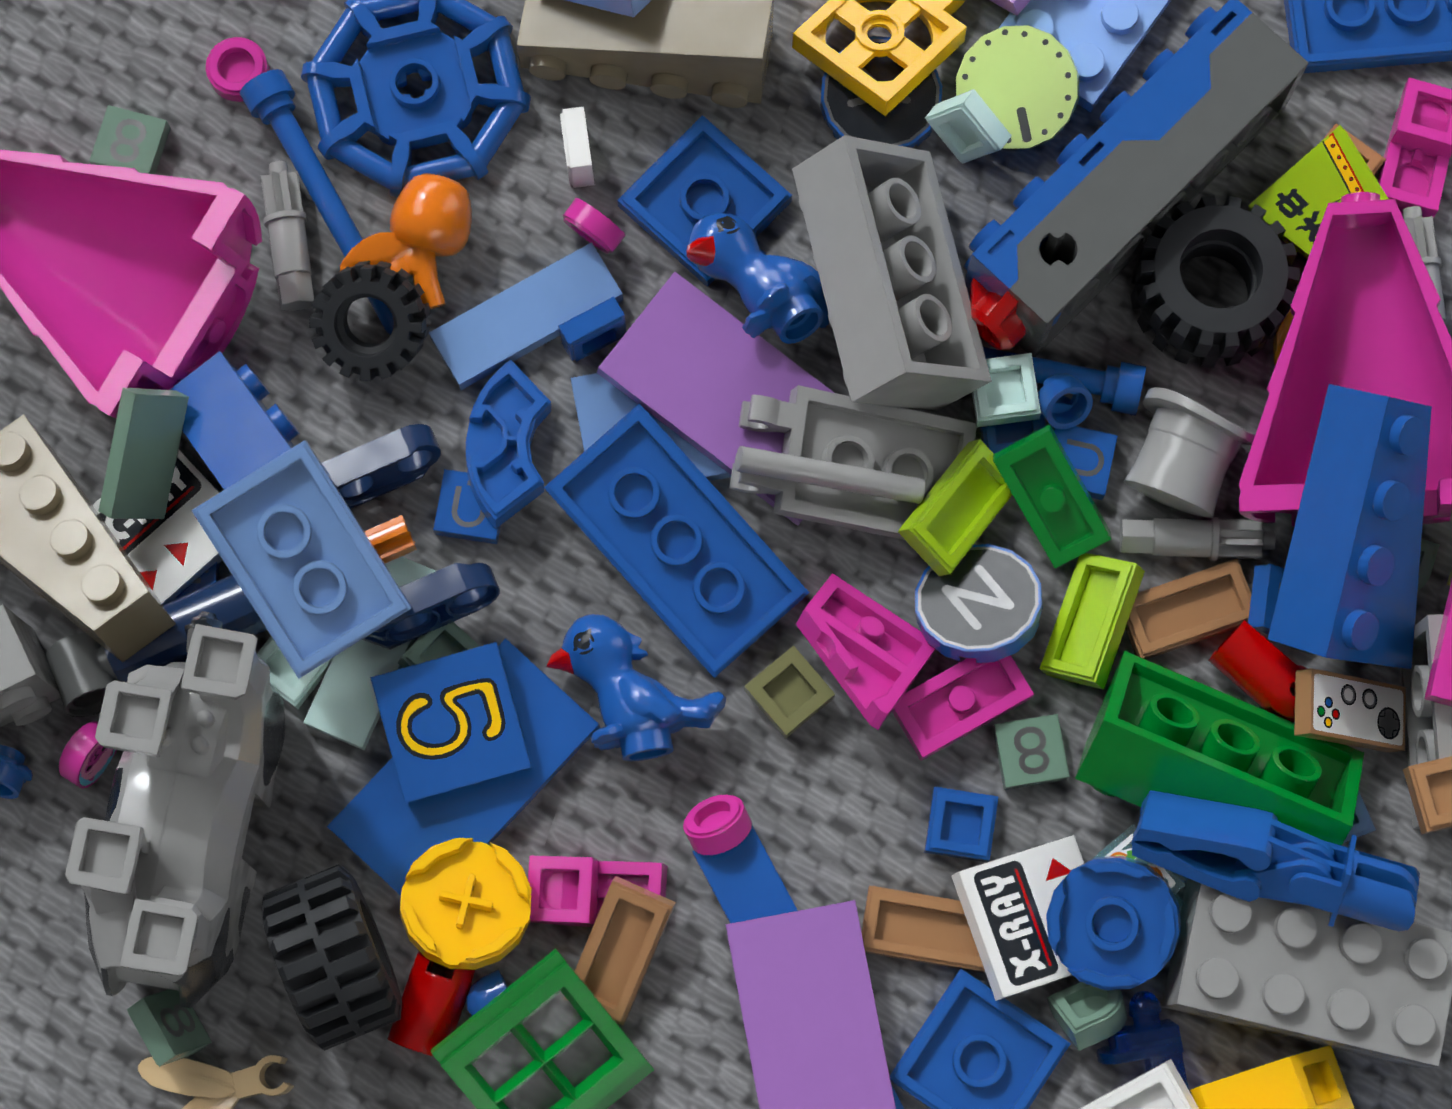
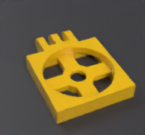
[792,0,967,116]

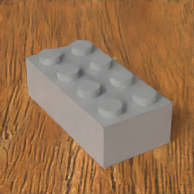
[792,135,992,411]
[1161,879,1452,1068]

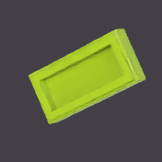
[897,439,1012,576]
[1039,553,1145,689]

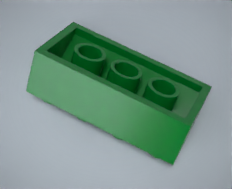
[1075,651,1364,846]

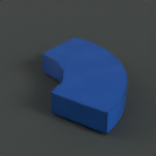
[466,359,551,529]

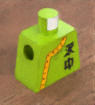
[1248,125,1389,260]

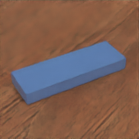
[429,242,623,390]

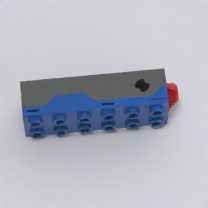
[964,0,1309,357]

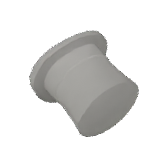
[1124,387,1255,518]

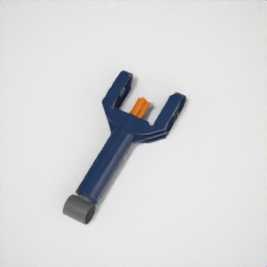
[46,424,500,717]

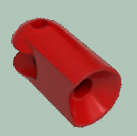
[1208,620,1308,722]
[387,951,475,1057]

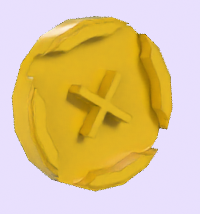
[400,838,531,970]

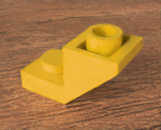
[1190,1046,1355,1109]

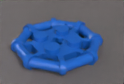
[301,0,531,197]

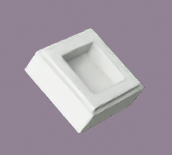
[560,106,595,188]

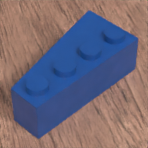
[1268,384,1432,669]

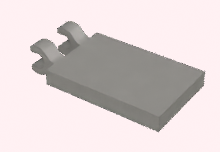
[729,385,977,540]

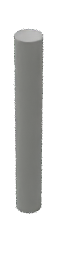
[735,446,925,504]

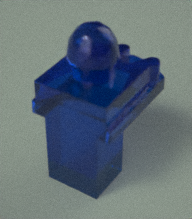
[1096,991,1189,1090]

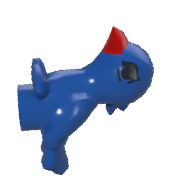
[686,213,830,344]
[546,614,726,761]

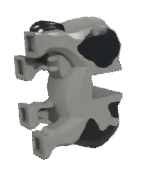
[65,611,285,1008]

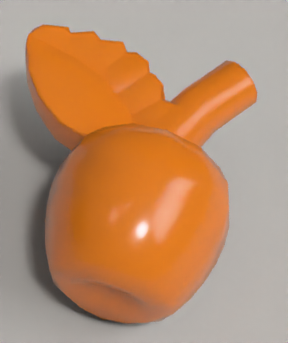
[340,173,472,310]

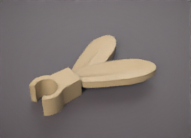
[138,1055,294,1109]

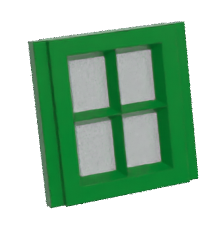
[430,949,654,1109]

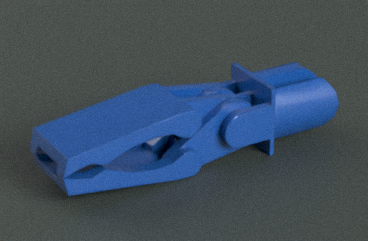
[1132,790,1420,932]

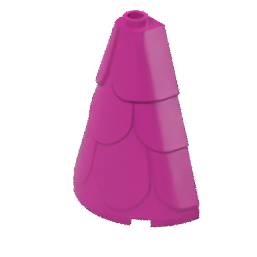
[0,150,262,419]
[1239,192,1452,527]

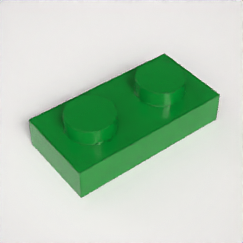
[993,424,1111,568]

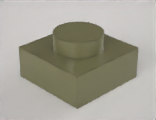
[744,645,835,739]

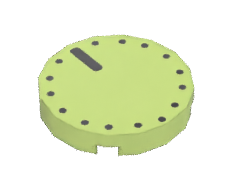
[956,25,1079,149]

